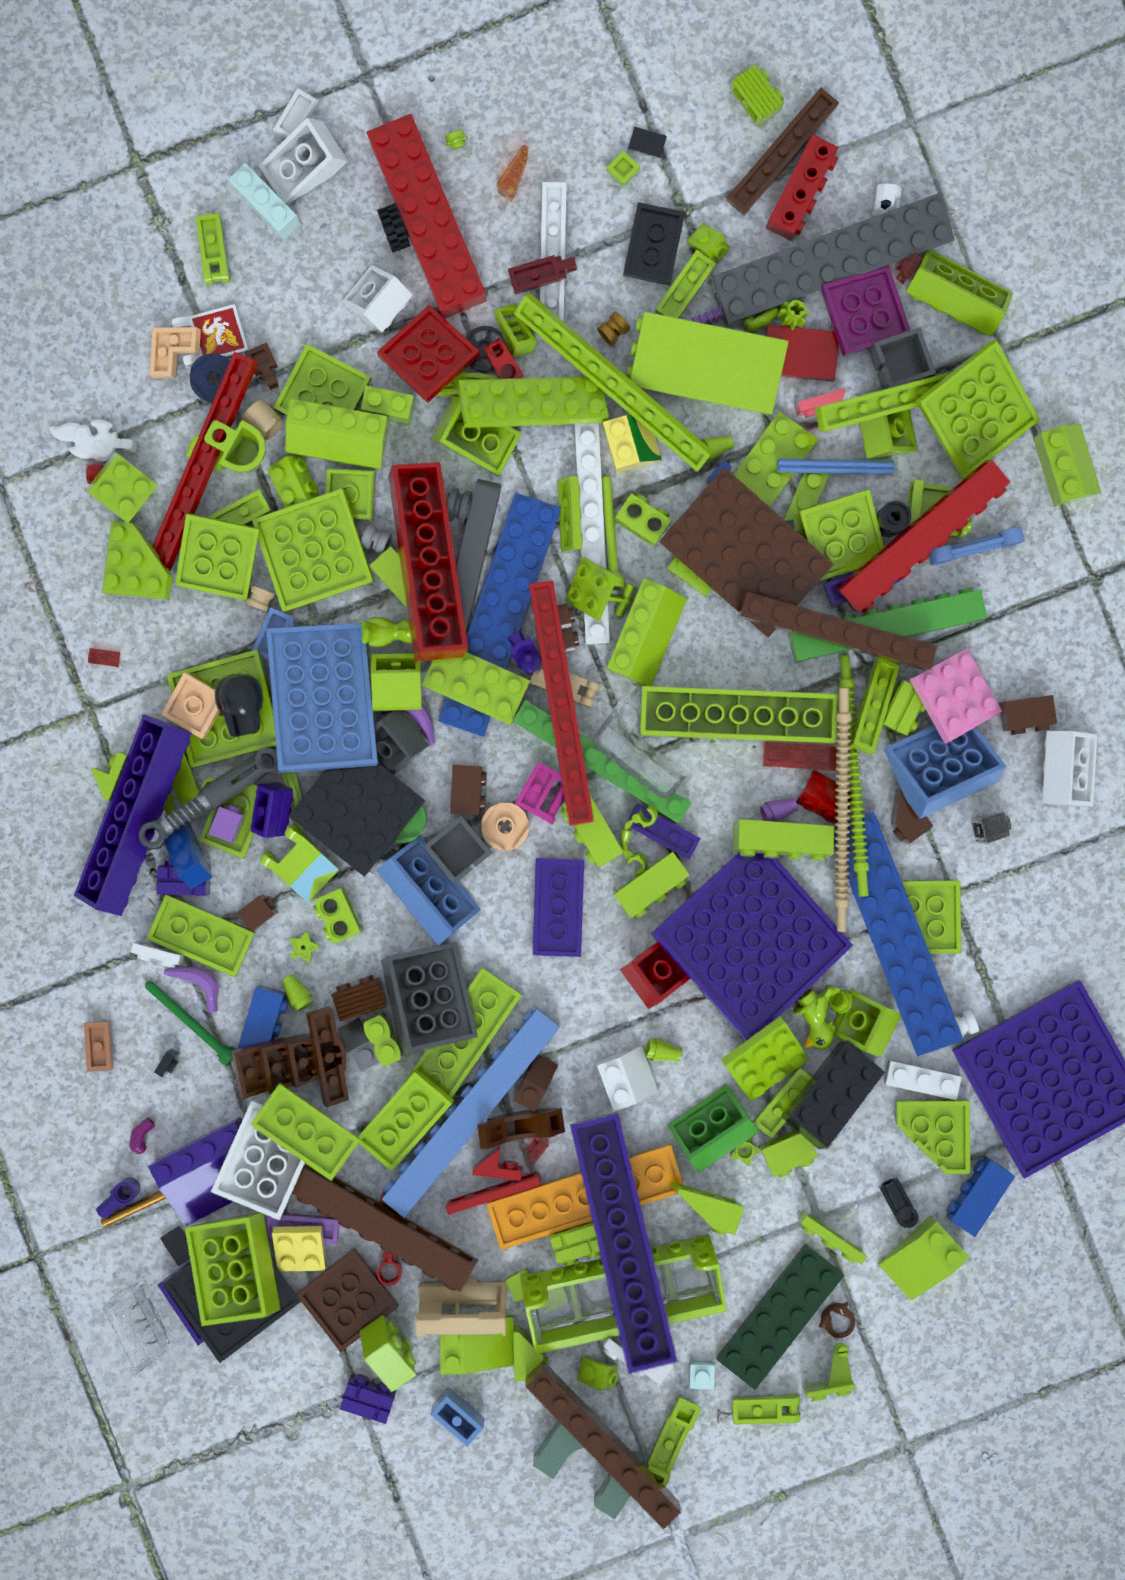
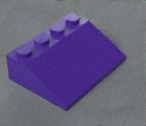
[148,1117,242,1226]

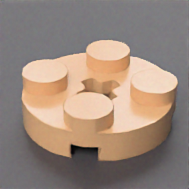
[481,803,529,850]

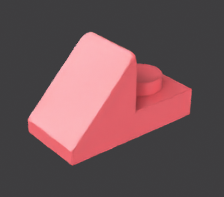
[795,388,846,418]

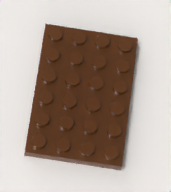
[659,467,834,638]

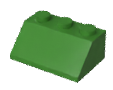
[668,1085,759,1173]

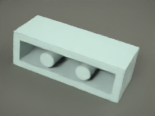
[228,163,301,241]

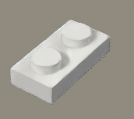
[131,941,185,968]

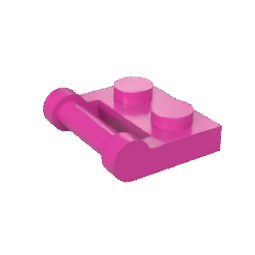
[515,762,564,825]

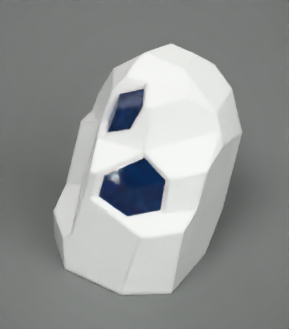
[872,183,902,217]

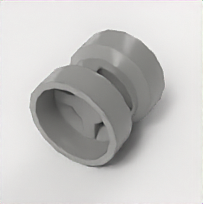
[361,525,392,555]

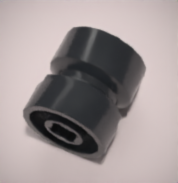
[876,501,911,537]

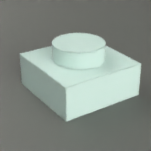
[689,1361,715,1390]

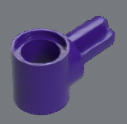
[96,1177,140,1219]

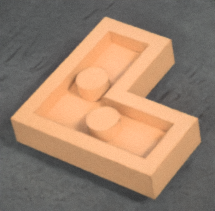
[150,327,201,378]

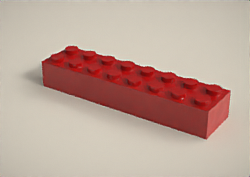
[366,113,487,318]
[388,462,468,661]

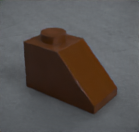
[891,787,933,844]
[513,1054,558,1112]

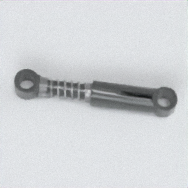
[139,748,278,848]

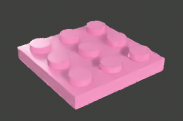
[910,648,1002,744]

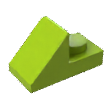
[91,752,128,801]

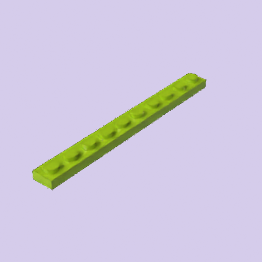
[514,292,714,472]

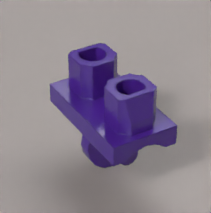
[508,631,541,673]

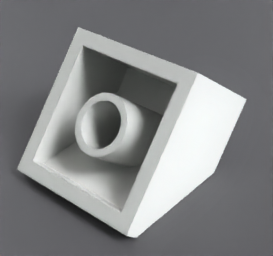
[342,265,412,332]
[596,1045,658,1112]

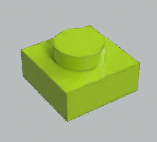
[606,150,641,187]

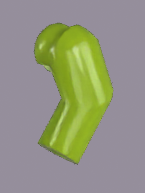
[743,307,779,332]

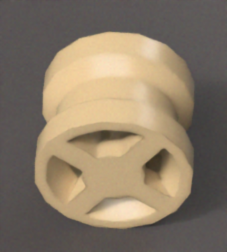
[245,586,275,613]

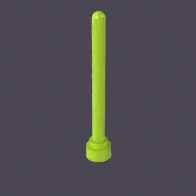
[602,475,625,590]

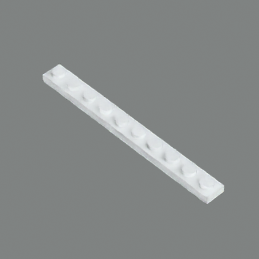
[575,423,610,645]

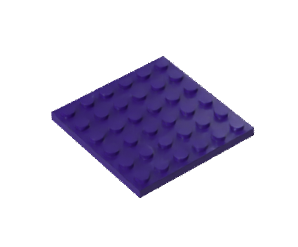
[650,852,853,1041]
[952,980,1125,1179]

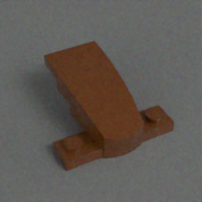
[231,1006,349,1107]

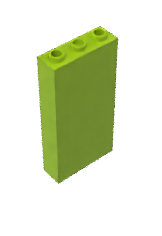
[626,312,789,415]

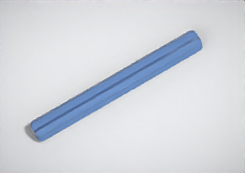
[777,459,895,474]

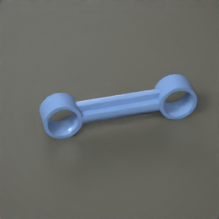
[929,527,1025,566]

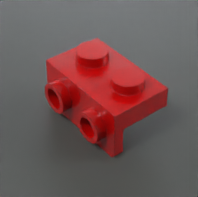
[796,770,851,824]

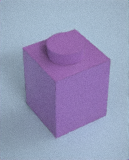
[209,804,246,843]

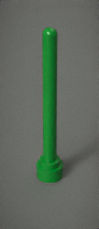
[145,981,236,1067]

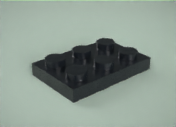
[623,202,685,286]

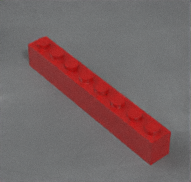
[836,460,1011,613]

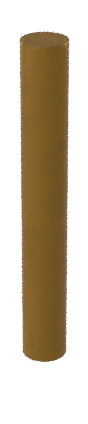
[101,1191,166,1228]

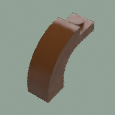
[477,1108,565,1149]

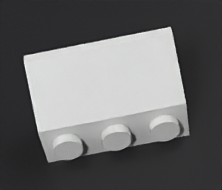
[1041,731,1097,807]

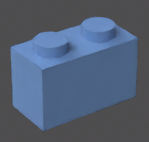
[430,1387,485,1447]

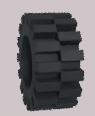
[377,203,411,253]

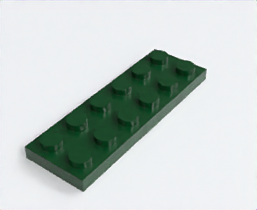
[716,1243,845,1390]

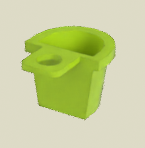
[204,420,266,473]

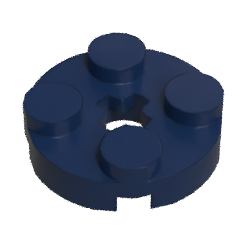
[189,354,230,403]

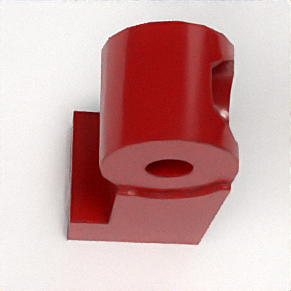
[483,338,524,379]

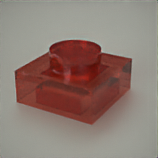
[896,253,922,284]
[526,1138,549,1165]

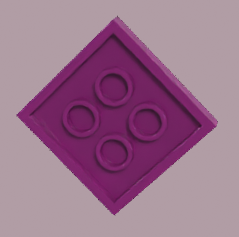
[821,265,911,357]

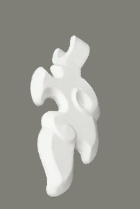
[49,420,137,462]

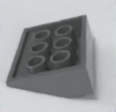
[381,942,478,1056]

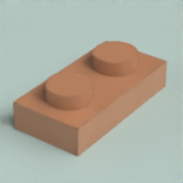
[84,1020,114,1072]

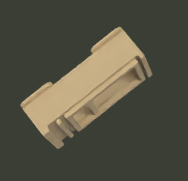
[415,1277,507,1337]

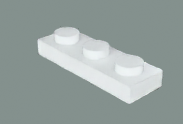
[884,1060,962,1100]

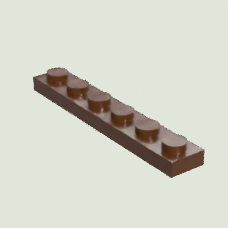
[726,87,839,216]

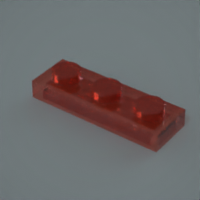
[762,742,837,771]

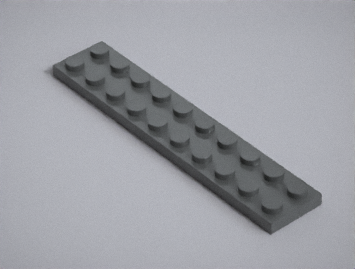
[712,192,955,324]

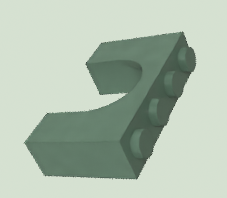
[533,1420,646,1520]

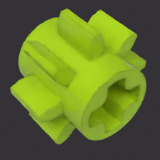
[777,299,809,331]

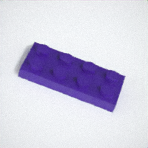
[533,858,584,957]

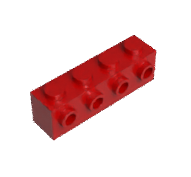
[766,134,839,241]

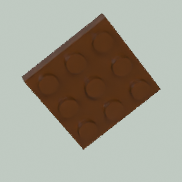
[296,1248,399,1352]

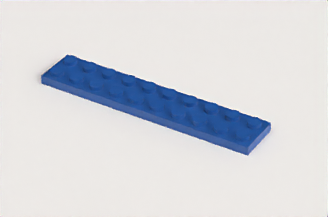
[438,493,561,737]
[834,811,964,1057]

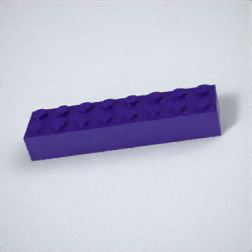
[74,714,192,916]

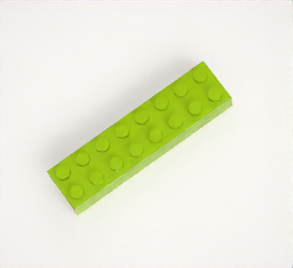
[639,686,838,744]

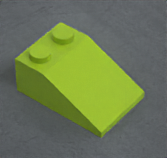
[431,396,522,477]
[878,1215,970,1301]
[440,1315,514,1375]

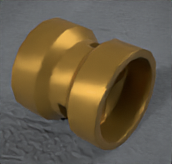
[597,311,630,346]

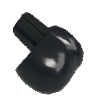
[214,674,263,737]

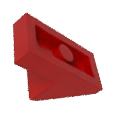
[472,1145,522,1181]

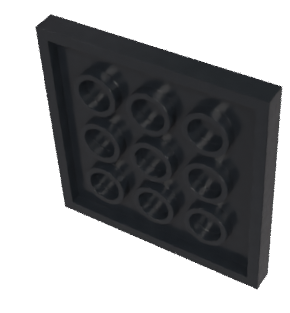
[289,763,426,877]
[163,1261,301,1363]

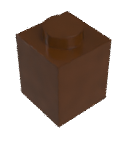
[237,894,278,932]

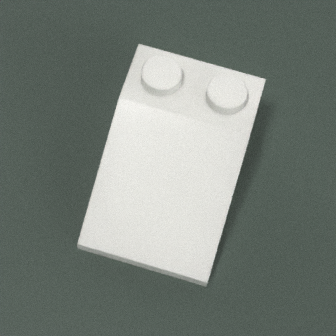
[258,117,348,205]

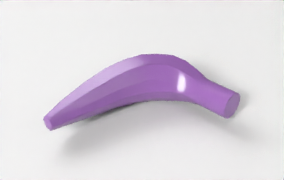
[381,703,435,745]
[164,966,219,1013]

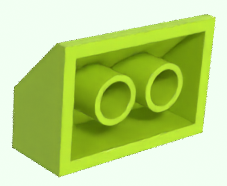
[1033,424,1101,507]

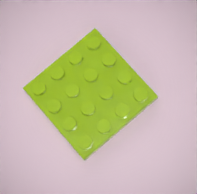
[916,340,1040,479]
[252,488,375,613]
[167,649,276,768]

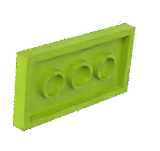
[422,652,530,725]
[146,895,256,977]
[358,1069,454,1171]
[250,1083,360,1181]

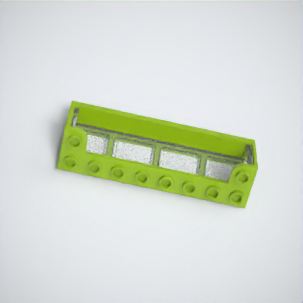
[520,1235,727,1354]

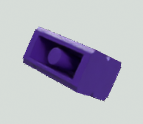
[250,782,293,838]
[157,860,211,896]
[340,1374,397,1424]

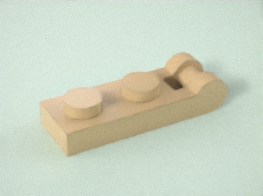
[530,662,601,708]

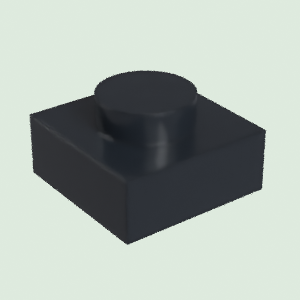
[154,1048,180,1077]

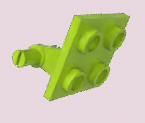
[565,556,636,621]
[802,1343,856,1401]

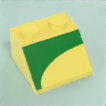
[602,415,662,474]

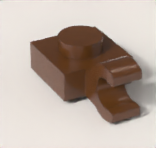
[245,342,279,390]

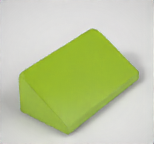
[172,752,200,806]

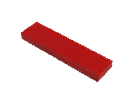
[446,1172,541,1215]

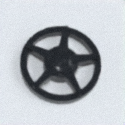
[466,326,508,372]

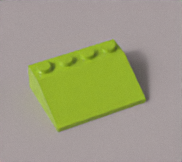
[185,1212,280,1326]

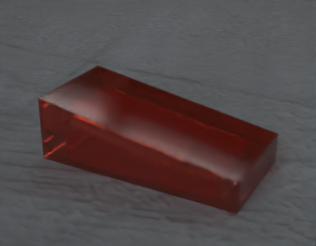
[88,648,121,667]

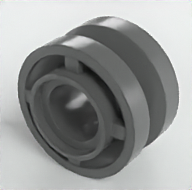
[446,487,472,525]

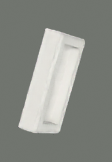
[273,88,319,139]

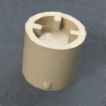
[241,399,284,442]

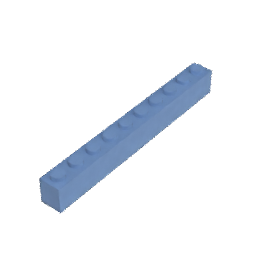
[382,1007,560,1218]

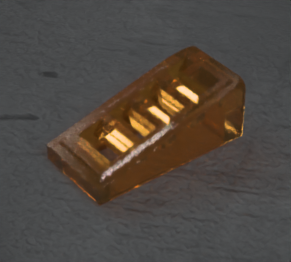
[497,145,529,202]

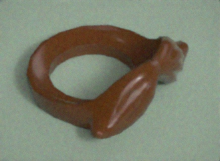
[818,1302,856,1338]

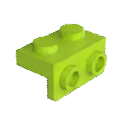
[267,455,320,508]

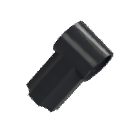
[879,1177,918,1228]

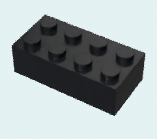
[781,1040,885,1149]

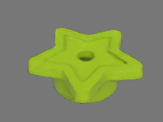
[289,931,320,963]
[730,1137,761,1166]

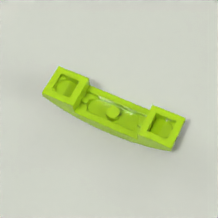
[646,1396,702,1487]

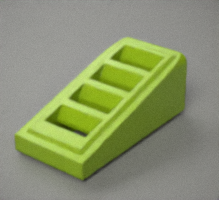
[493,303,537,358]

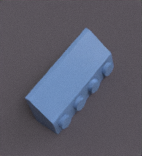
[376,836,481,945]

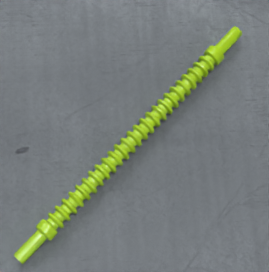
[839,655,869,897]

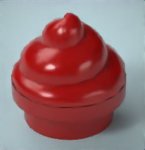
[86,462,104,484]

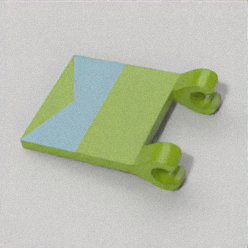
[260,824,340,903]

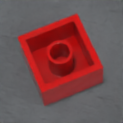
[620,942,690,1009]

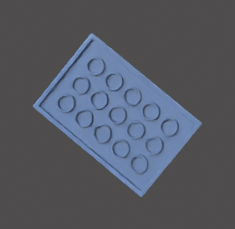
[266,623,378,773]

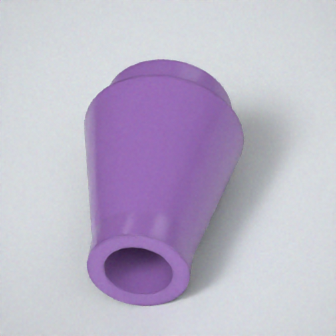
[760,797,798,822]

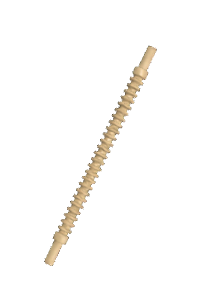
[834,688,851,932]

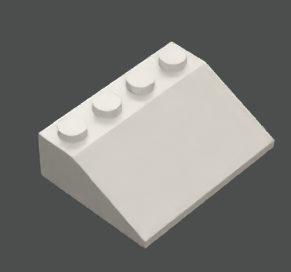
[211,1100,305,1220]

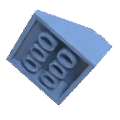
[884,725,1007,819]

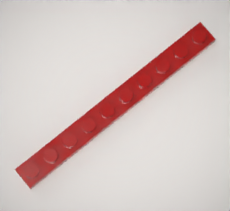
[153,352,258,571]
[529,580,594,826]

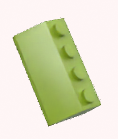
[906,249,1013,337]
[285,399,390,470]
[606,578,687,686]

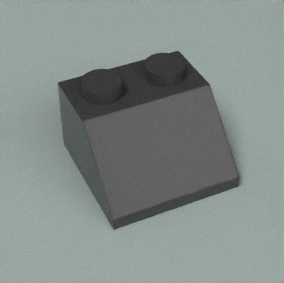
[374,710,429,775]

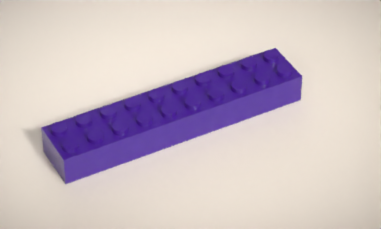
[570,1113,678,1374]

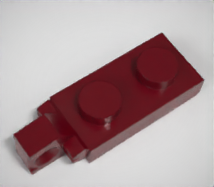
[508,255,577,295]

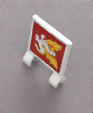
[172,304,249,369]

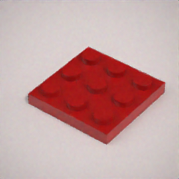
[377,305,480,403]

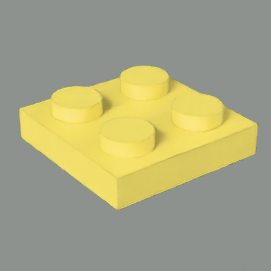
[272,1226,327,1271]

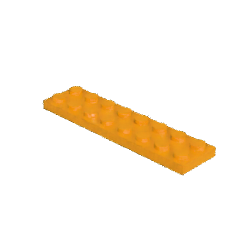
[486,1143,684,1250]

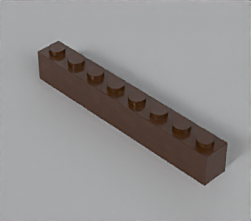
[737,592,938,670]
[292,1165,479,1292]
[525,1360,681,1530]

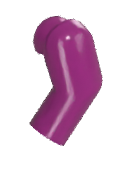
[129,1117,155,1154]

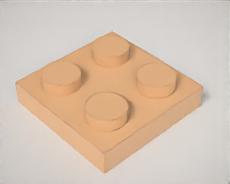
[161,672,220,739]

